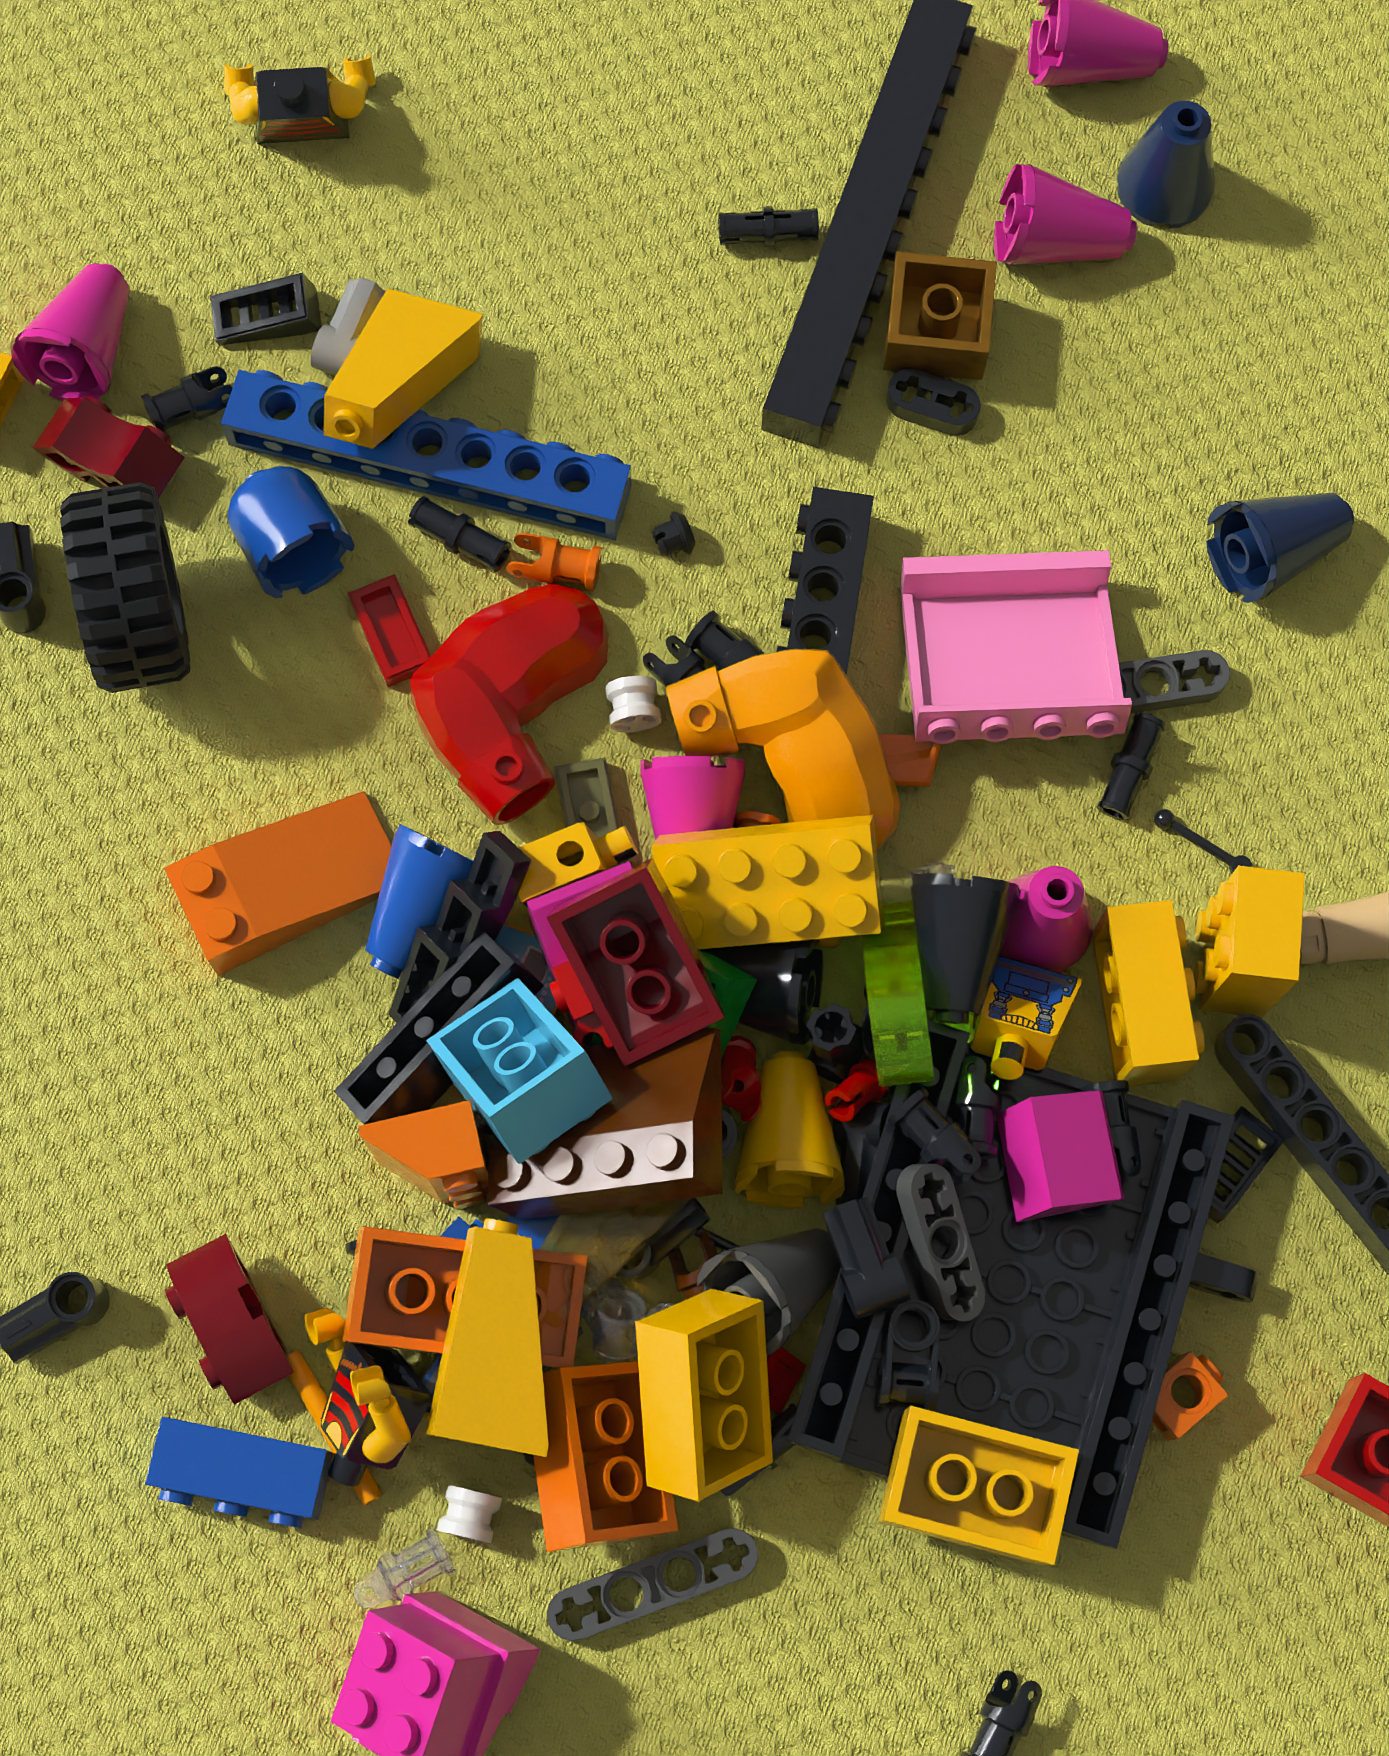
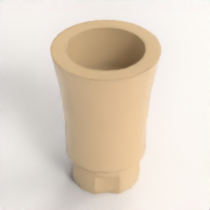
[1300,890,1389,964]

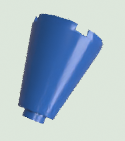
[365,824,473,979]

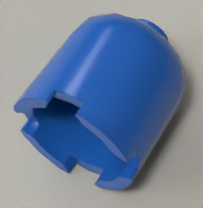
[227,466,354,598]

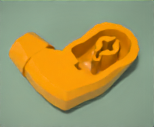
[666,649,901,851]

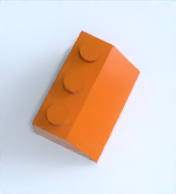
[358,1100,489,1209]

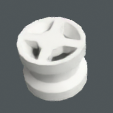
[606,675,661,733]
[437,1485,502,1544]

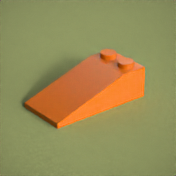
[164,791,391,976]
[342,1226,588,1368]

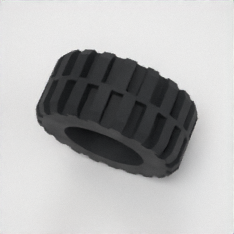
[60,482,191,693]

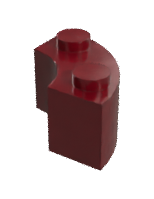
[32,396,185,498]
[165,1234,295,1405]

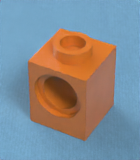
[1152,1351,1228,1441]

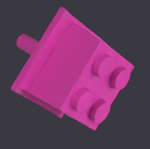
[330,1592,540,1756]

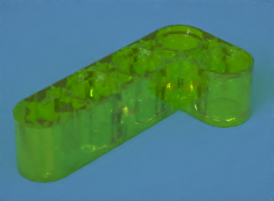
[862,900,935,1087]

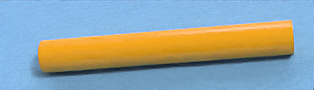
[288,1350,383,1506]

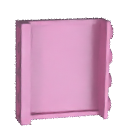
[900,550,1132,744]

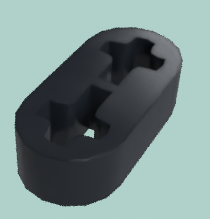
[886,368,981,436]
[1189,1253,1259,1303]

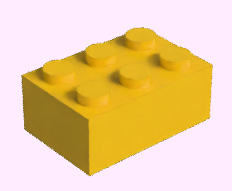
[1193,865,1305,1017]
[1092,900,1205,1087]
[635,1289,773,1502]
[878,1406,1079,1566]

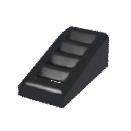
[210,272,321,345]
[1208,1106,1284,1224]

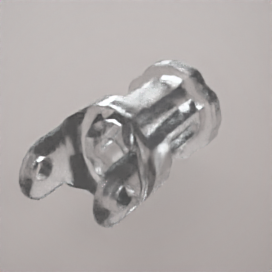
[354,1526,457,1608]

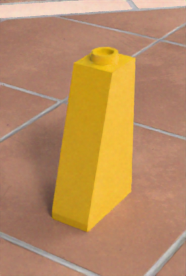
[324,288,483,449]
[426,1219,549,1457]

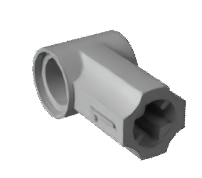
[311,277,386,375]

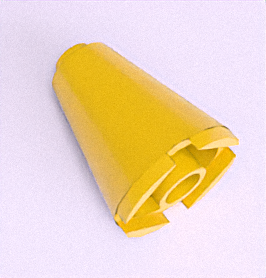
[735,1051,845,1208]

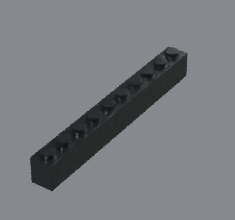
[761,0,977,448]

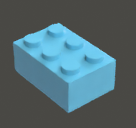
[426,978,613,1164]

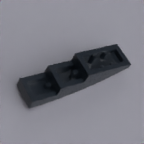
[388,831,532,1023]

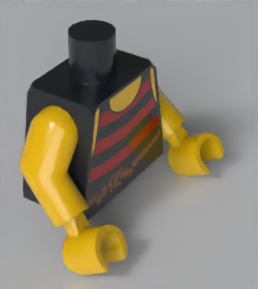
[224,55,376,144]
[305,1308,433,1487]

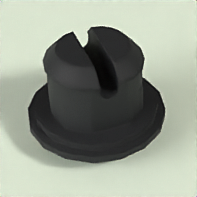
[652,511,695,556]

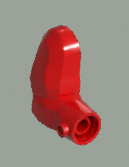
[410,584,609,825]

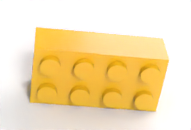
[651,815,884,949]

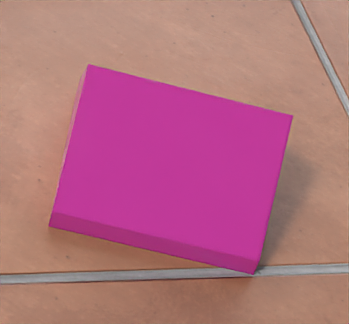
[996,1090,1125,1222]

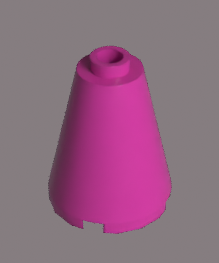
[1028,0,1169,87]
[994,164,1137,265]
[11,263,130,401]
[640,756,746,840]
[1000,866,1093,973]

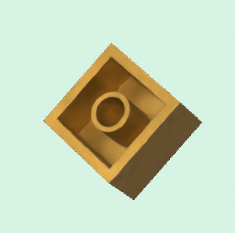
[883,251,997,380]

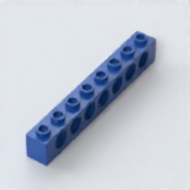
[221,370,632,541]

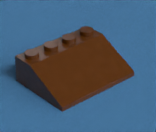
[488,1027,722,1220]

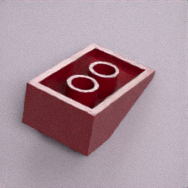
[546,858,725,1067]

